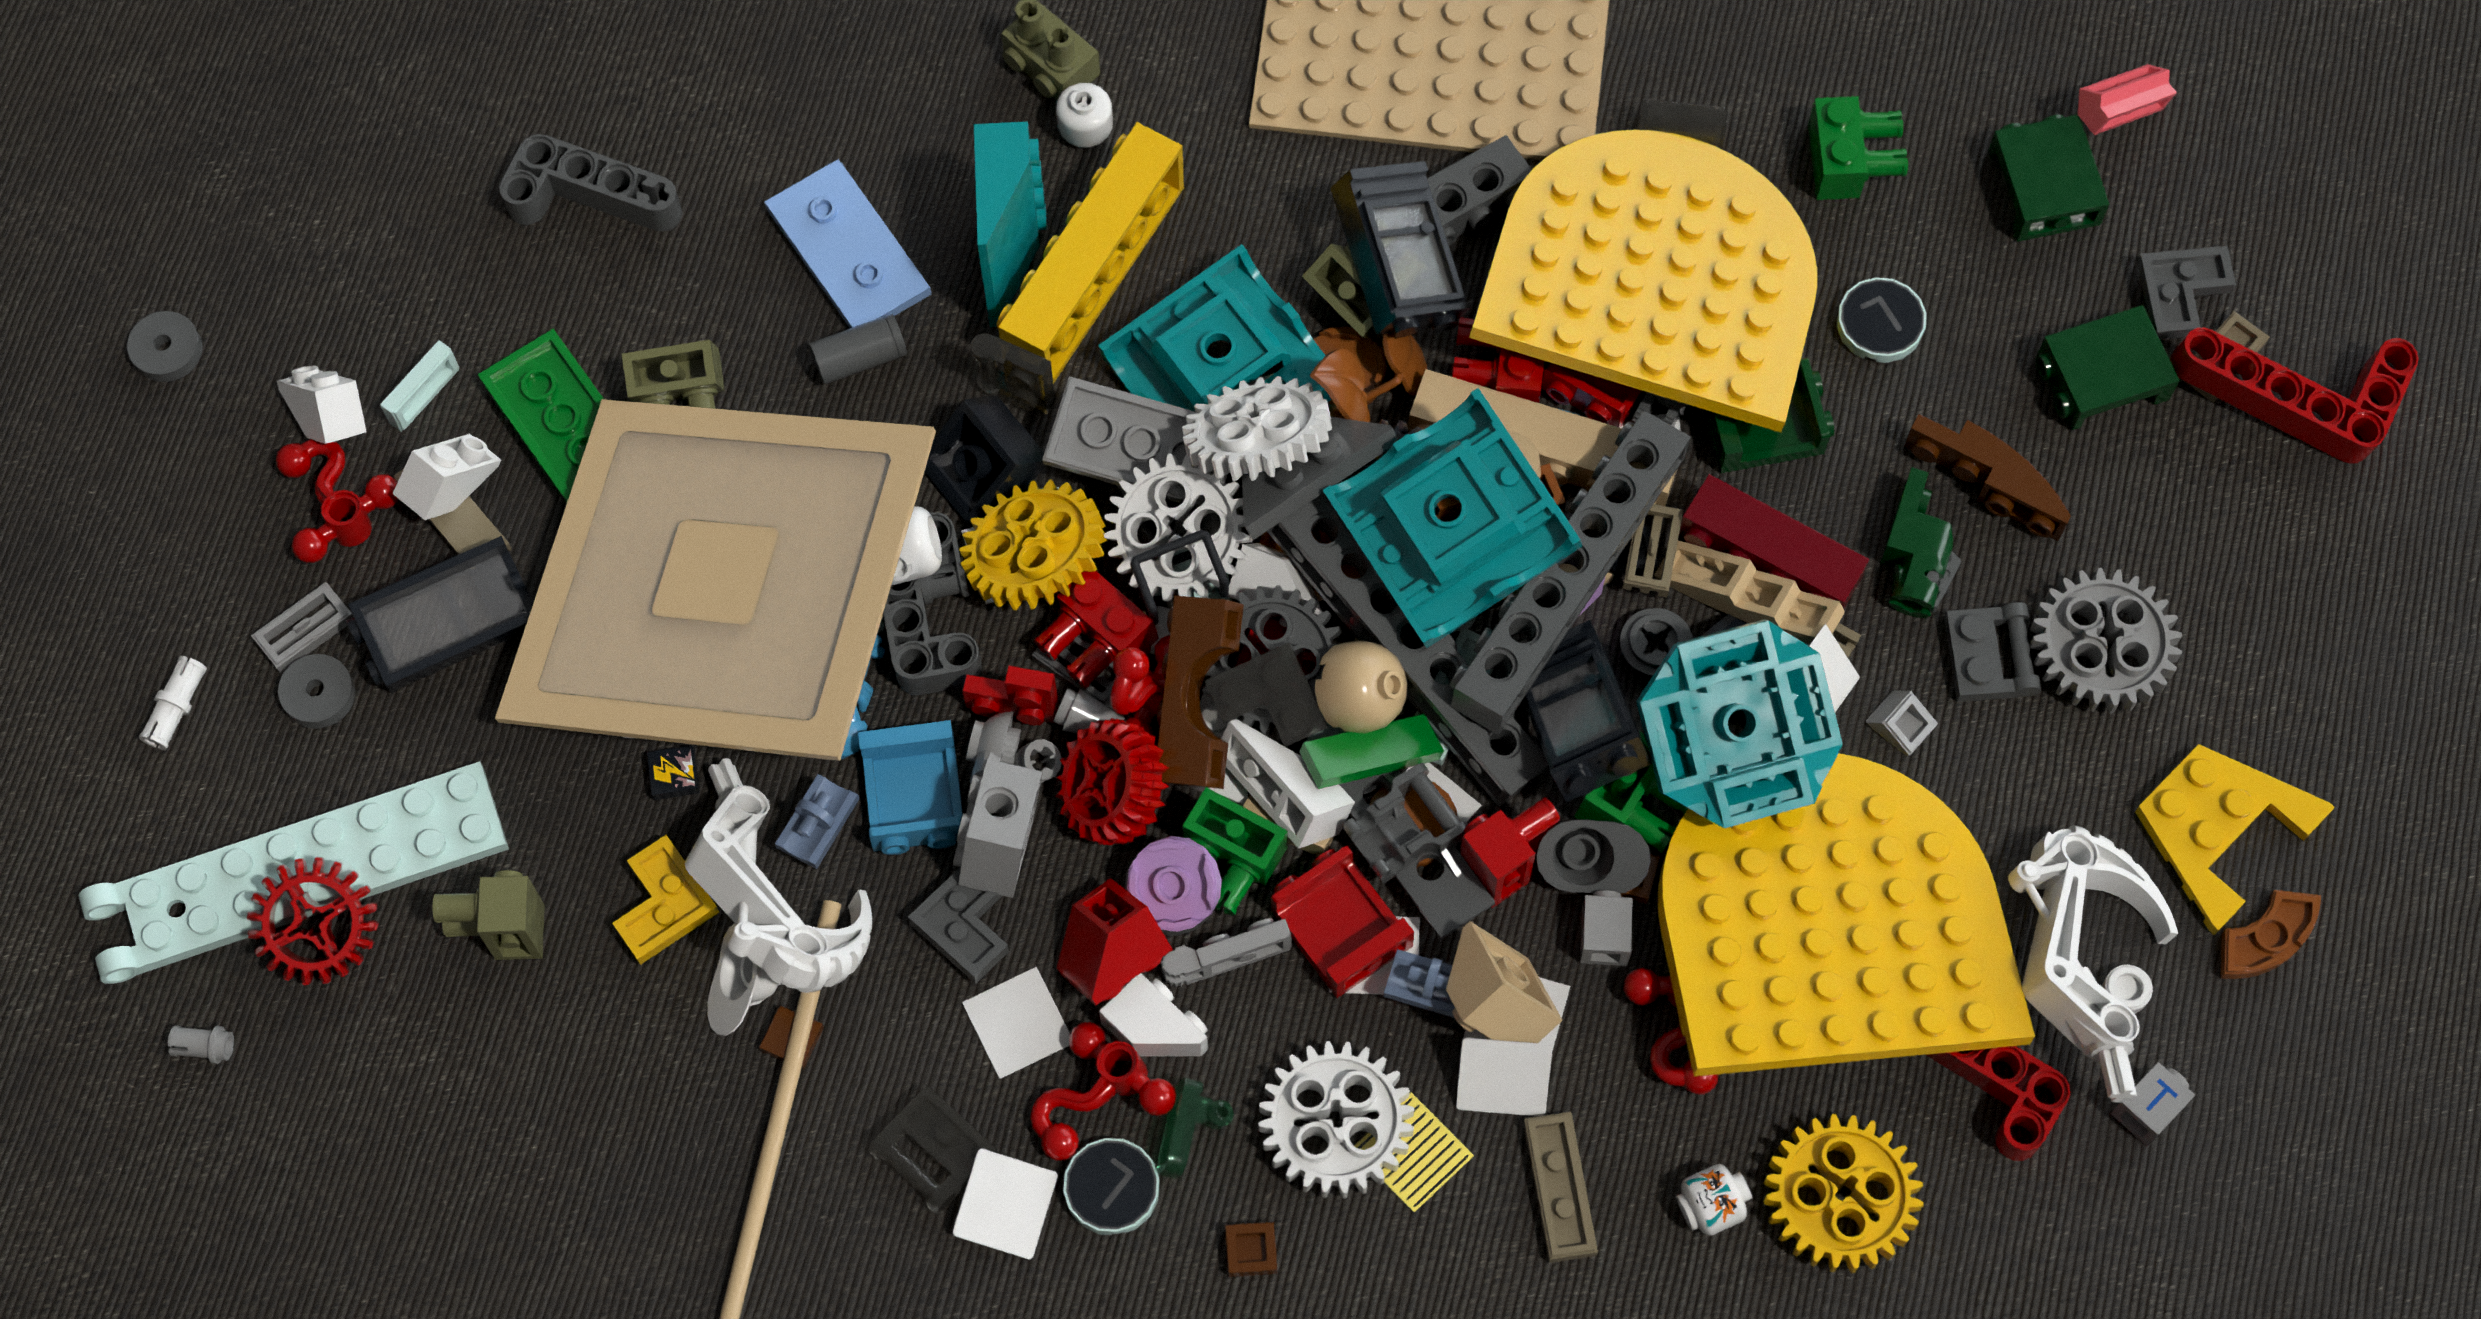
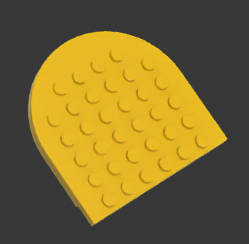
[1469,130,1817,433]
[1658,753,2035,1076]

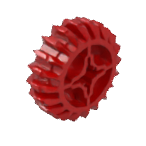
[1055,719,1169,846]
[247,857,379,985]

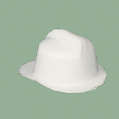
[707,923,778,1036]

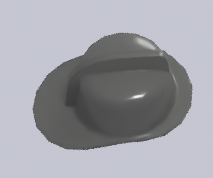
[1536,819,1651,893]

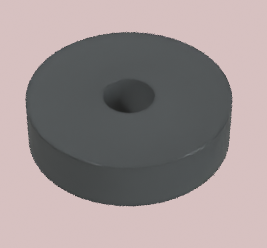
[127,311,202,382]
[278,654,356,729]

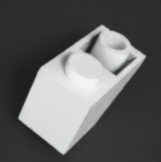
[277,366,366,444]
[393,434,501,520]
[1227,543,1323,628]
[1099,973,1208,1056]

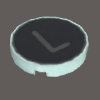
[1837,277,1926,363]
[1063,1138,1159,1235]

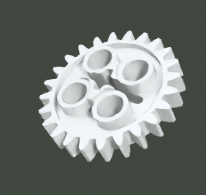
[1182,376,1332,481]
[1104,454,1253,603]
[1259,1041,1414,1198]

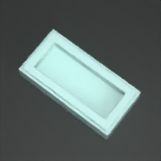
[380,340,459,432]

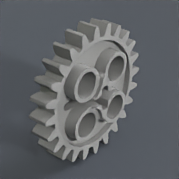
[2029,568,2182,714]

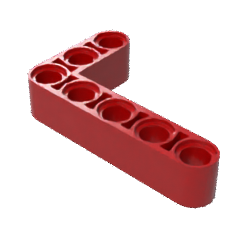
[2170,327,2419,464]

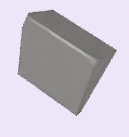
[1866,690,1938,756]

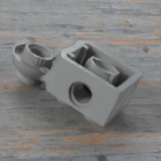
[953,711,1043,898]

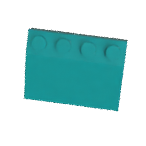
[974,122,1047,327]

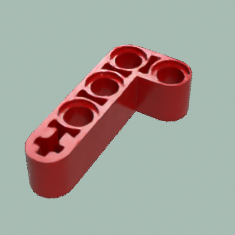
[1926,1046,2071,1161]

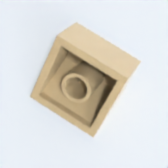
[1446,921,1563,1043]

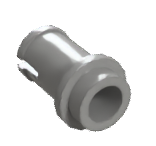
[168,1026,234,1064]

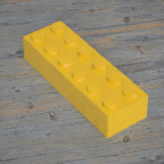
[997,122,1184,390]

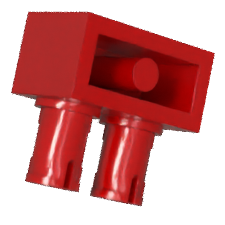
[1452,317,1544,403]
[1033,571,1159,689]
[1460,797,1560,908]

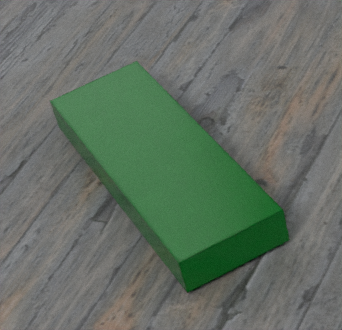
[1299,714,1444,789]

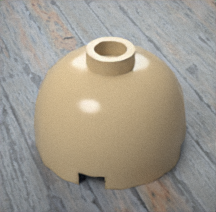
[1315,641,1407,734]

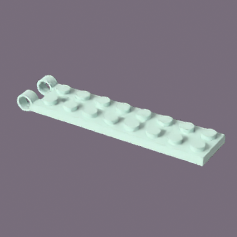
[78,761,509,984]

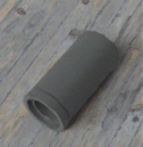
[809,313,908,385]

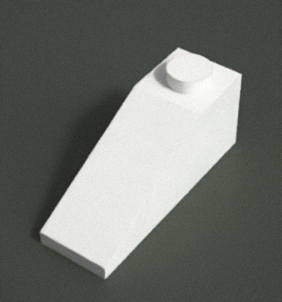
[1221,719,1355,849]

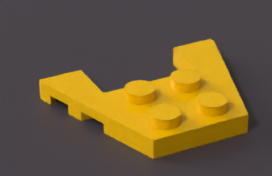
[2135,744,2335,935]

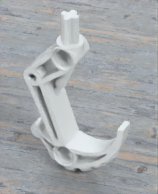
[685,758,872,993]
[2008,826,2178,1102]

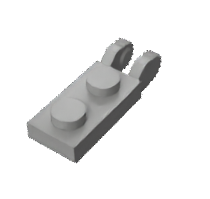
[1161,918,1292,988]

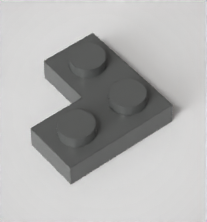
[2137,246,2236,340]
[908,867,1009,984]

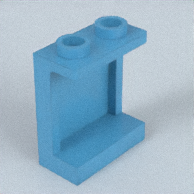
[858,720,963,855]

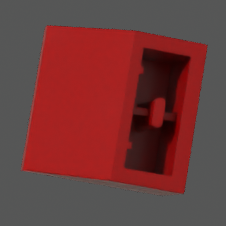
[1057,878,1173,1005]

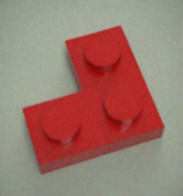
[963,666,1059,726]

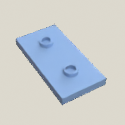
[765,159,931,328]

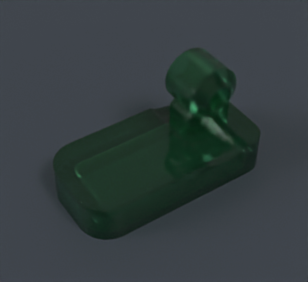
[1156,1077,1234,1179]

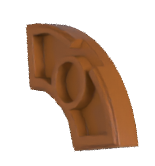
[2221,890,2321,979]

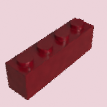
[1679,474,1870,609]

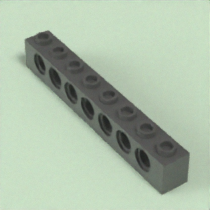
[1449,410,1691,735]
[1267,493,1548,808]

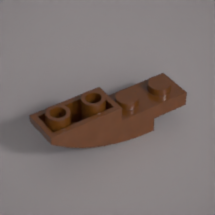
[1904,414,2071,541]

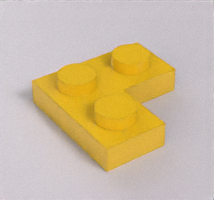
[612,835,719,965]

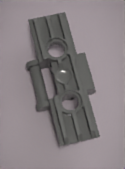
[1339,763,1495,939]

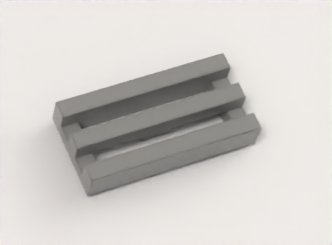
[251,582,354,674]

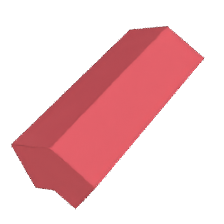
[2078,64,2177,135]

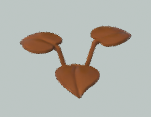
[1310,333,1444,500]

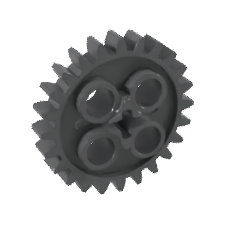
[1202,585,1342,736]

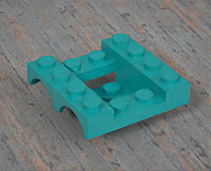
[1098,244,1332,411]
[1323,388,1583,648]

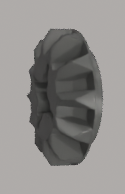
[1620,608,1693,679]

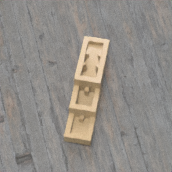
[1654,541,1845,644]

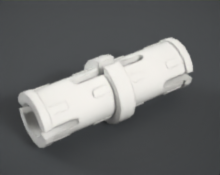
[139,656,207,750]

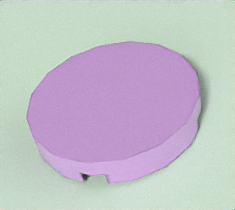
[1127,836,1222,932]

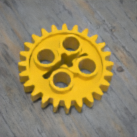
[960,480,1107,610]
[1764,1114,1923,1273]

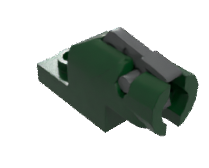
[1880,467,1961,619]

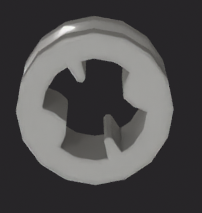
[1015,739,1062,783]

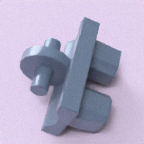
[775,774,859,869]
[1383,949,1455,1018]

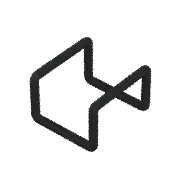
[1130,530,1229,625]

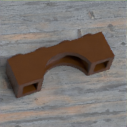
[1157,595,1244,789]

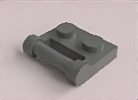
[1944,602,2041,702]

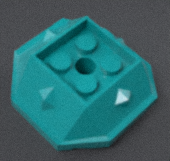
[1636,620,1843,828]

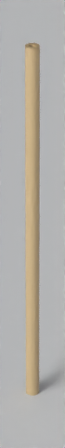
[719,900,842,1319]

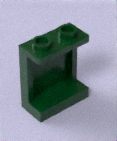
[1988,114,2110,242]
[2035,305,2180,430]
[1703,358,1834,474]

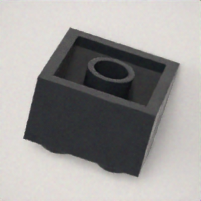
[925,395,1046,527]

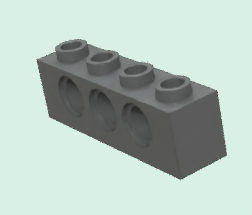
[1373,135,1532,266]

